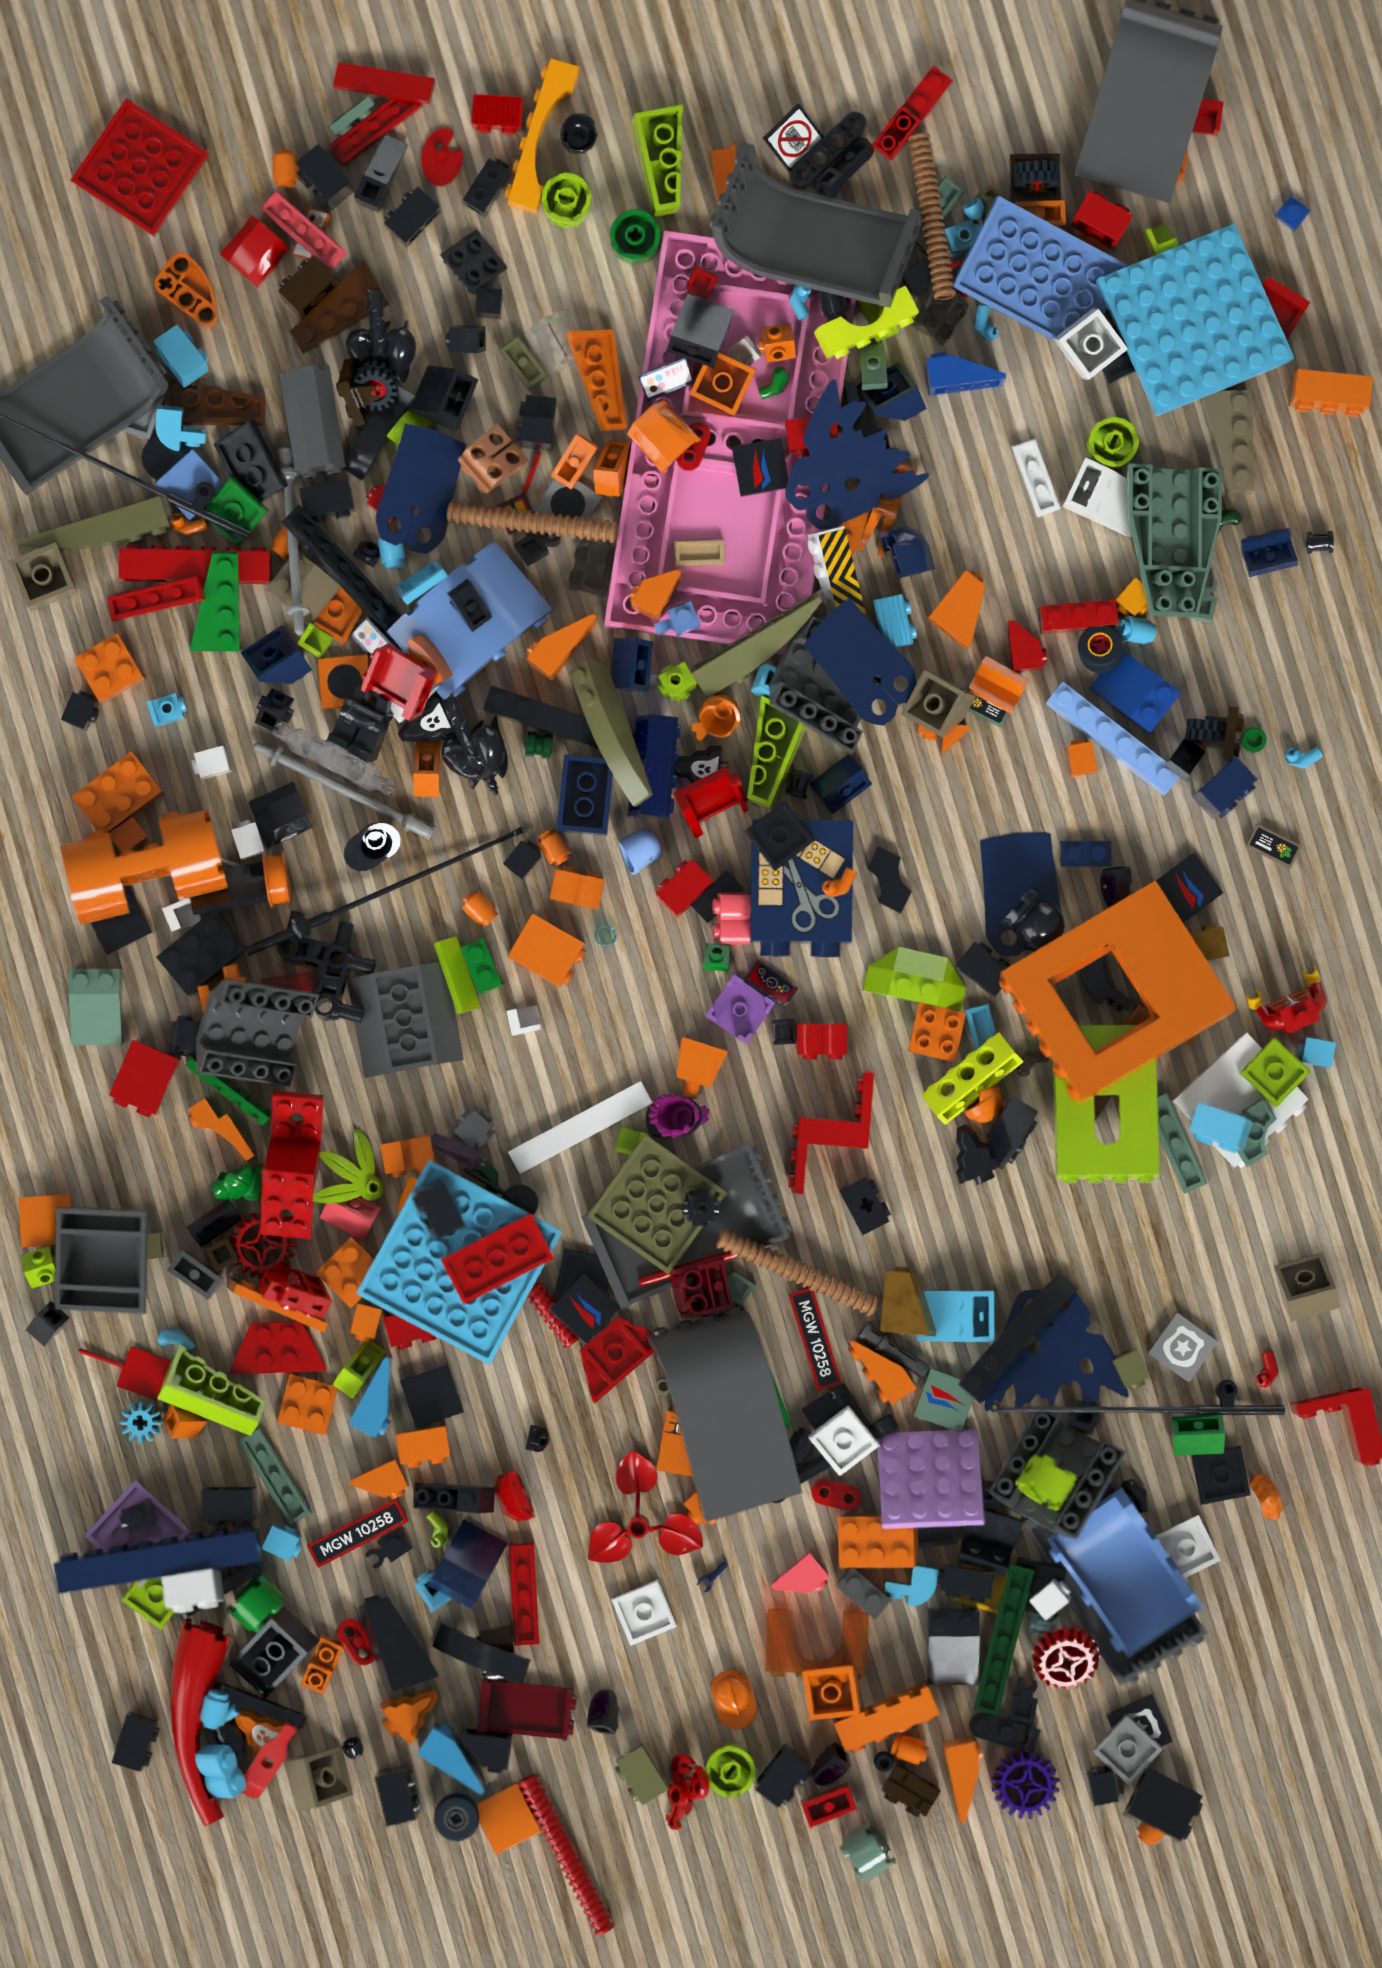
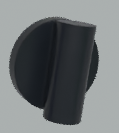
[353,541,380,568]
[525,1425,549,1452]

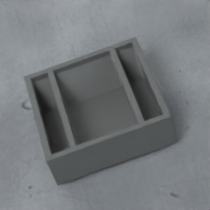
[55,1207,148,1314]

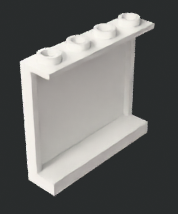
[1171,1033,1309,1168]

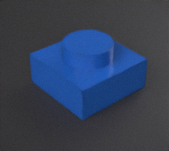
[1274,195,1310,232]

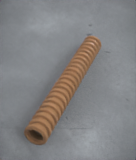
[908,132,956,300]
[447,501,618,543]
[716,1227,878,1316]

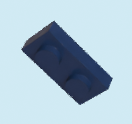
[1060,841,1111,867]

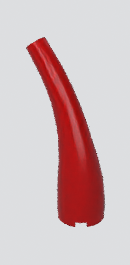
[171,1618,232,1827]

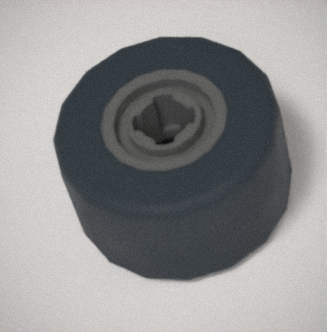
[434,1793,479,1842]

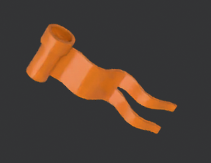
[858,463,918,557]

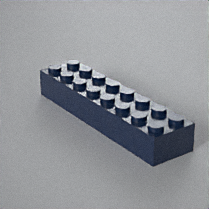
[53,1524,264,1594]

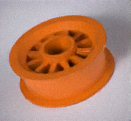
[263,851,292,909]

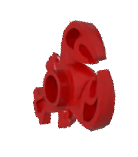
[666,1754,710,1830]

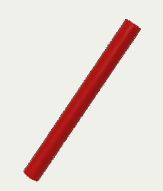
[638,1250,738,1287]

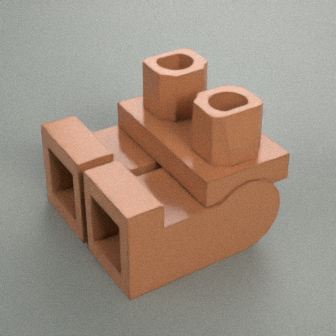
[458,424,529,494]

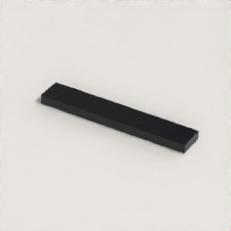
[281,505,402,633]

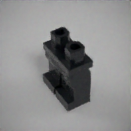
[326,685,394,763]

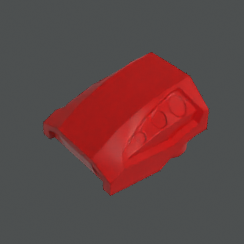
[220,215,290,288]
[495,1469,535,1522]

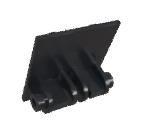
[440,230,508,295]
[801,1383,870,1430]

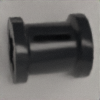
[1306,531,1334,554]
[785,769,813,799]
[772,1019,796,1045]

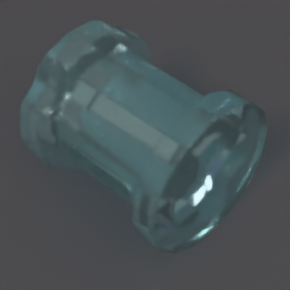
[1028,1613,1057,1635]

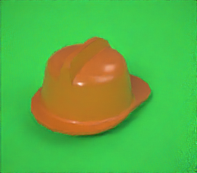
[711,1669,757,1730]

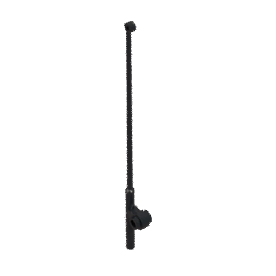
[0,412,251,540]
[245,827,523,956]
[989,1379,1285,1415]

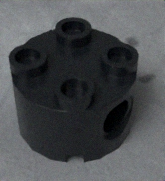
[169,1016,201,1058]

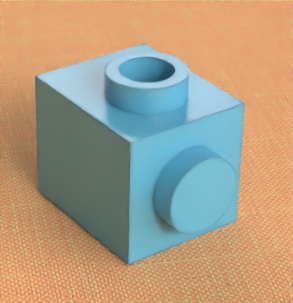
[262,1524,303,1561]

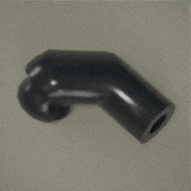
[1121,1479,1148,1513]

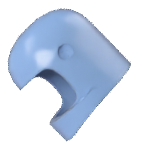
[618,829,662,875]

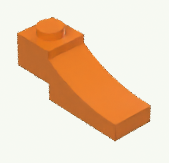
[188,1098,256,1161]

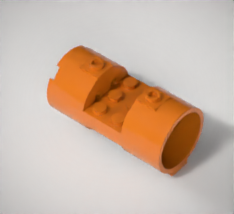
[60,809,228,925]

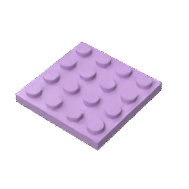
[877,1429,984,1529]

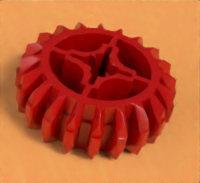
[230,1212,297,1279]
[1031,1624,1100,1690]

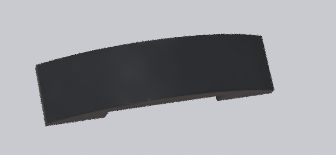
[342,386,414,481]
[432,1623,531,1684]

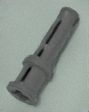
[856,1321,930,1379]

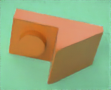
[1014,200,1066,228]
[550,433,599,489]
[917,724,969,756]

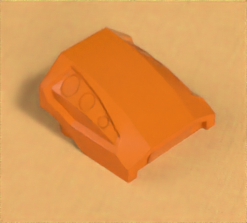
[627,400,701,474]

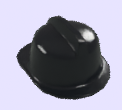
[344,823,401,871]

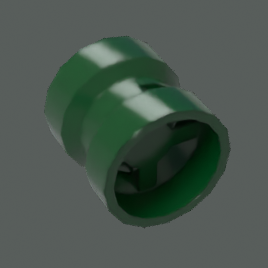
[525,731,553,759]

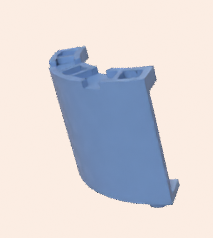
[386,541,553,700]
[1047,1488,1204,1658]

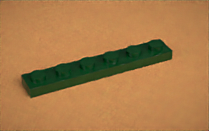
[974,1563,1035,1716]

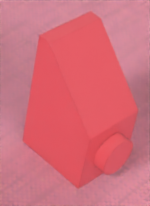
[771,1552,829,1593]

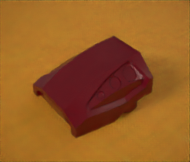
[671,1258,735,1319]

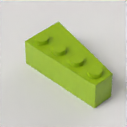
[747,696,807,810]

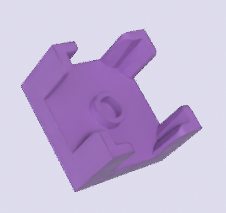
[705,974,775,1045]

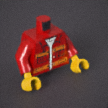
[1246,965,1327,1033]

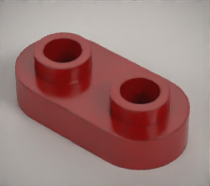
[676,422,710,472]
[811,1479,861,1511]
[336,1619,374,1666]

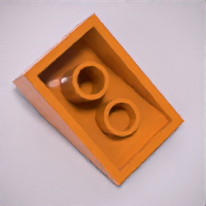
[526,614,598,681]
[942,1736,983,1823]

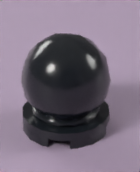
[1001,886,1065,949]

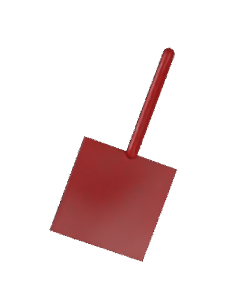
[78,1346,171,1401]

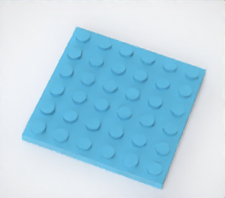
[1096,224,1295,417]
[356,1160,562,1365]

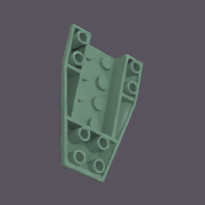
[1127,463,1222,618]

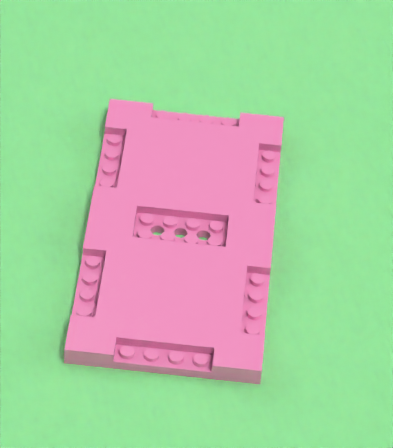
[604,231,856,654]

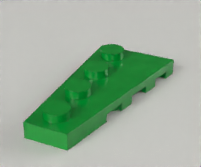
[190,551,240,652]
[185,1058,272,1126]

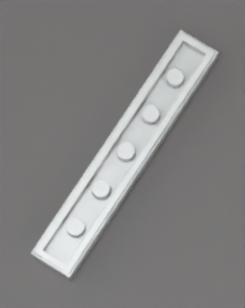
[508,1081,652,1174]

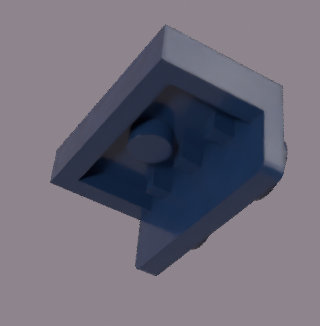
[1241,528,1298,577]

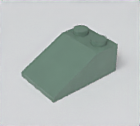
[69,969,123,1045]

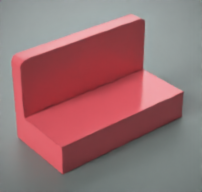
[320,1184,382,1241]

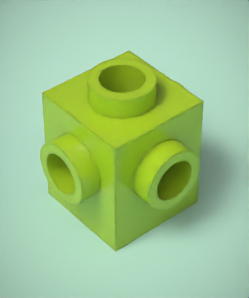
[656,662,697,702]
[21,1246,56,1289]

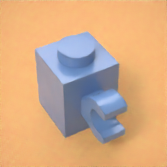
[654,601,700,637]

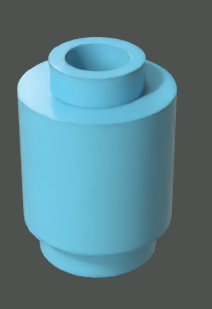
[378,531,406,570]
[1118,616,1157,644]
[200,1689,230,1729]

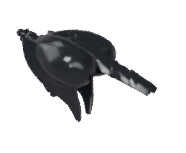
[346,290,416,384]
[441,697,508,795]

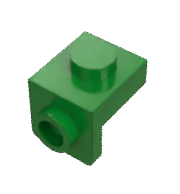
[703,943,730,972]

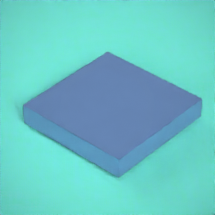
[155,449,224,520]

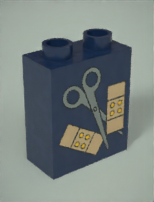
[750,819,853,957]

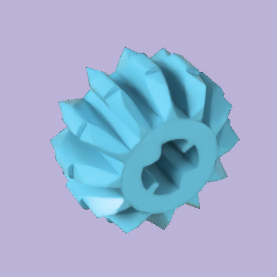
[119,1401,163,1444]

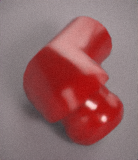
[1255,1351,1279,1388]

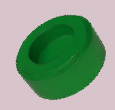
[1241,727,1267,753]

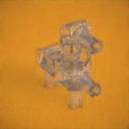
[272,722,395,795]

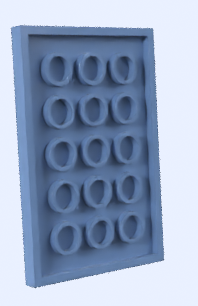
[952,196,1129,341]

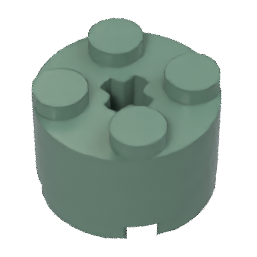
[840,1820,896,1881]

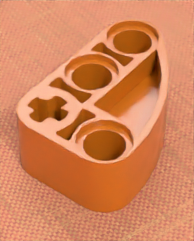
[154,252,219,329]

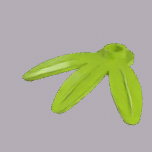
[313,1129,383,1204]

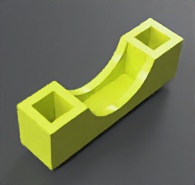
[814,286,919,359]

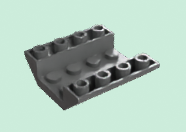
[769,616,881,753]
[347,962,464,1078]
[196,979,319,1087]
[989,1406,1127,1540]

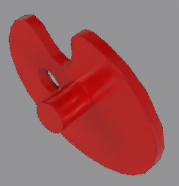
[421,128,464,187]

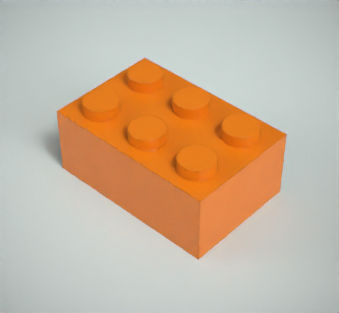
[1289,369,1373,417]
[71,751,165,833]
[838,1514,919,1568]

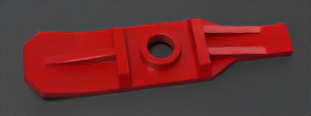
[242,1722,297,1798]

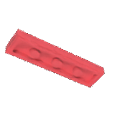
[260,190,347,271]

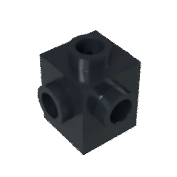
[255,688,295,733]
[682,1189,719,1226]

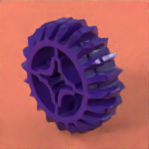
[991,1750,1060,1819]

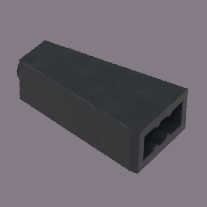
[358,1594,438,1694]

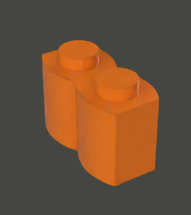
[549,866,605,910]

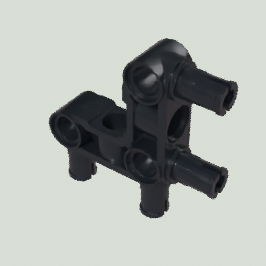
[276,910,376,1023]

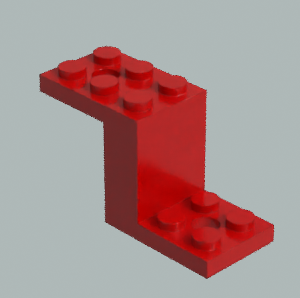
[788,1072,875,1194]
[260,1090,324,1239]
[1289,1386,1382,1467]

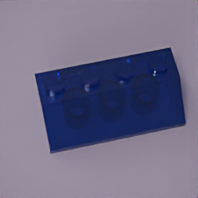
[627,714,681,819]

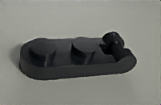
[813,138,874,198]
[969,1712,1041,1754]

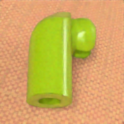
[426,1510,450,1548]

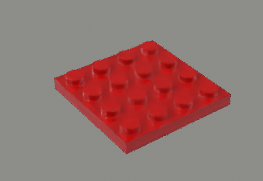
[70,98,210,237]

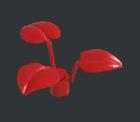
[588,1451,703,1563]

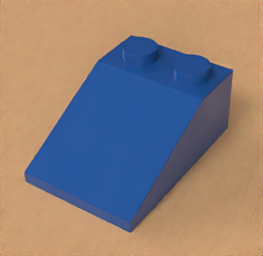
[925,352,1006,396]
[1089,652,1181,735]

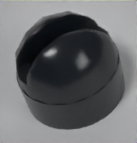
[341,1737,364,1760]

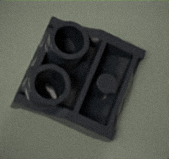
[248,781,313,848]

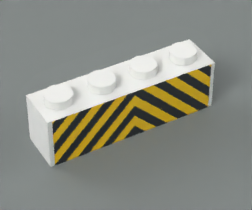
[808,526,866,617]

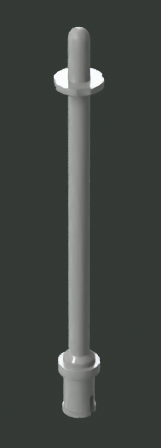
[278,448,309,635]
[253,742,436,840]

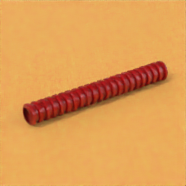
[527,1277,579,1348]
[518,1774,615,1936]

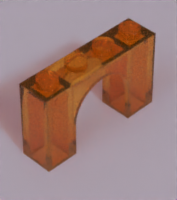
[765,1608,869,1679]

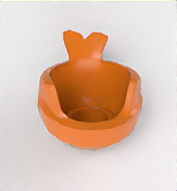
[690,694,741,741]
[964,1082,1004,1123]

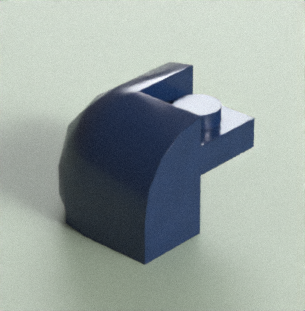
[878,527,935,579]

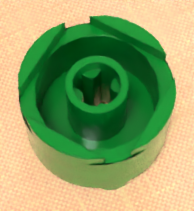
[610,209,660,265]
[227,1573,284,1633]

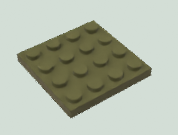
[587,1134,727,1275]

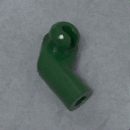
[472,1160,498,1194]

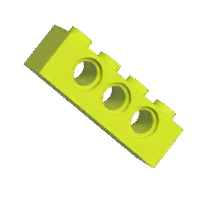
[921,1032,1023,1125]

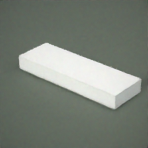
[1011,438,1061,518]

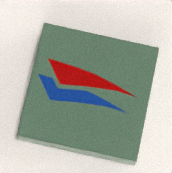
[913,1368,973,1432]

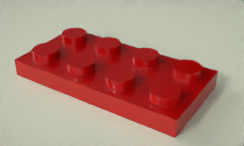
[440,1213,554,1305]

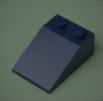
[428,1519,508,1609]

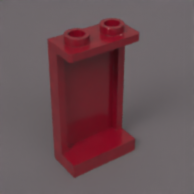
[476,1679,577,1741]

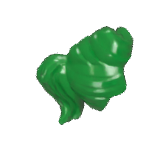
[210,1164,264,1201]

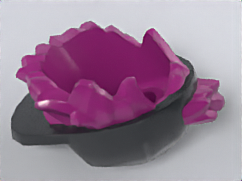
[645,1093,710,1138]

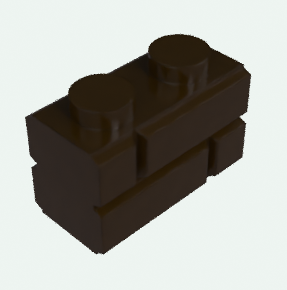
[881,1762,941,1817]

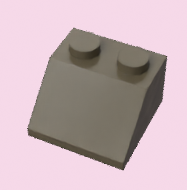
[9,542,78,611]
[265,552,341,624]
[901,670,976,738]
[1274,1253,1340,1321]
[285,1746,353,1811]

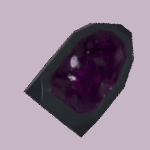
[1100,866,1132,907]
[587,1689,619,1734]
[810,1742,851,1786]

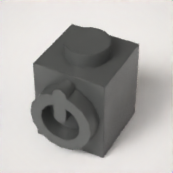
[454,1109,495,1149]

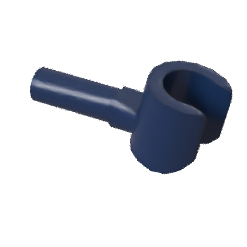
[697,1562,728,1593]

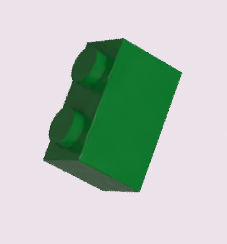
[460,938,503,995]
[1171,1414,1225,1456]

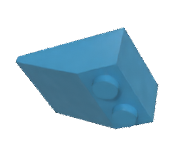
[348,1355,392,1438]
[417,1722,486,1795]

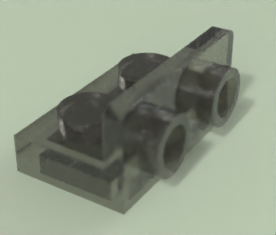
[911,291,969,346]
[569,541,616,597]

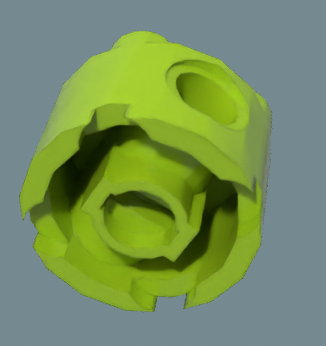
[541,173,592,228]
[1087,417,1139,470]
[1015,1455,1076,1510]
[705,1743,756,1797]

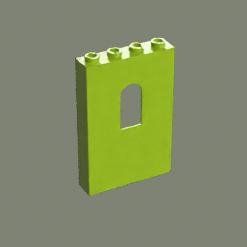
[1053,1025,1160,1183]

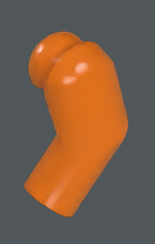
[171,513,208,536]
[822,867,857,897]

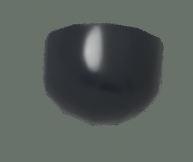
[560,113,598,154]

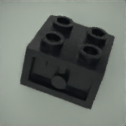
[958,1507,1023,1576]

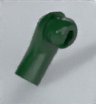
[1218,508,1242,534]

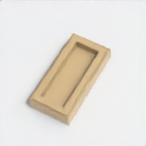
[674,539,725,567]

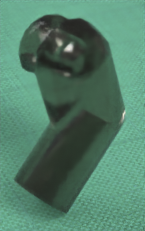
[1016,1050,1049,1077]

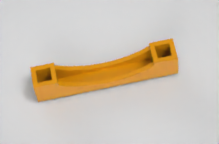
[505,58,580,214]

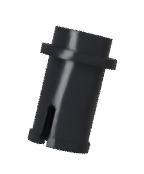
[874,1751,894,1772]

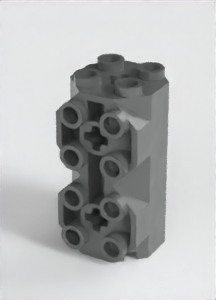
[280,365,346,479]

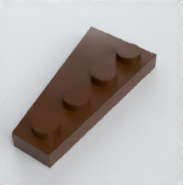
[290,260,389,354]
[165,374,266,425]

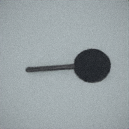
[464,1168,538,1215]

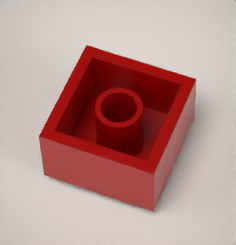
[1071,191,1133,250]
[656,859,713,918]

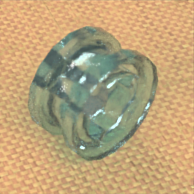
[594,925,617,947]

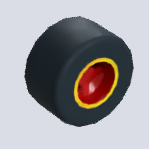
[1078,625,1124,673]

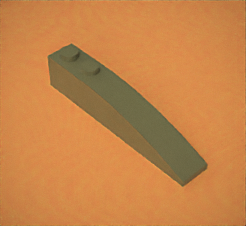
[16,496,172,550]
[691,590,823,698]
[570,660,653,806]

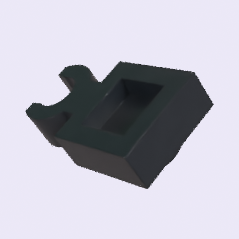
[514,532,561,566]
[365,1527,412,1569]
[1008,1677,1038,1724]

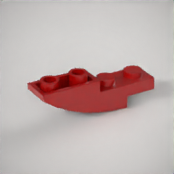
[872,65,953,161]

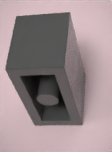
[167,1249,225,1300]
[836,1568,891,1619]

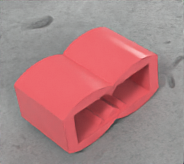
[712,892,751,945]

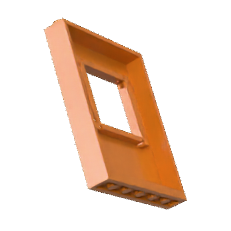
[999,880,1237,1104]

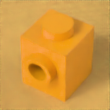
[1116,577,1148,617]

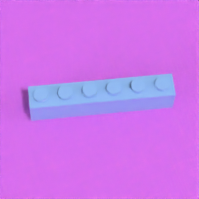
[1045,682,1179,796]

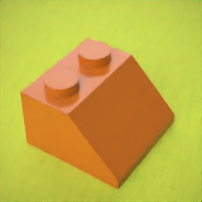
[629,570,682,622]
[802,1665,862,1720]

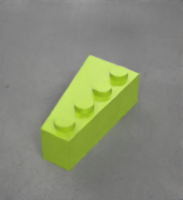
[631,104,683,217]
[157,1344,266,1436]

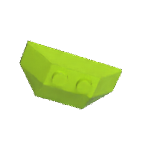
[863,947,966,1012]

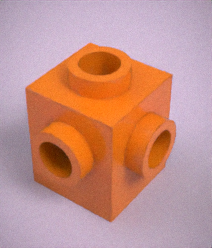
[758,323,796,363]

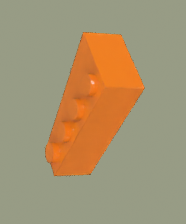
[833,1681,940,1753]

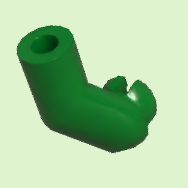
[758,366,789,400]

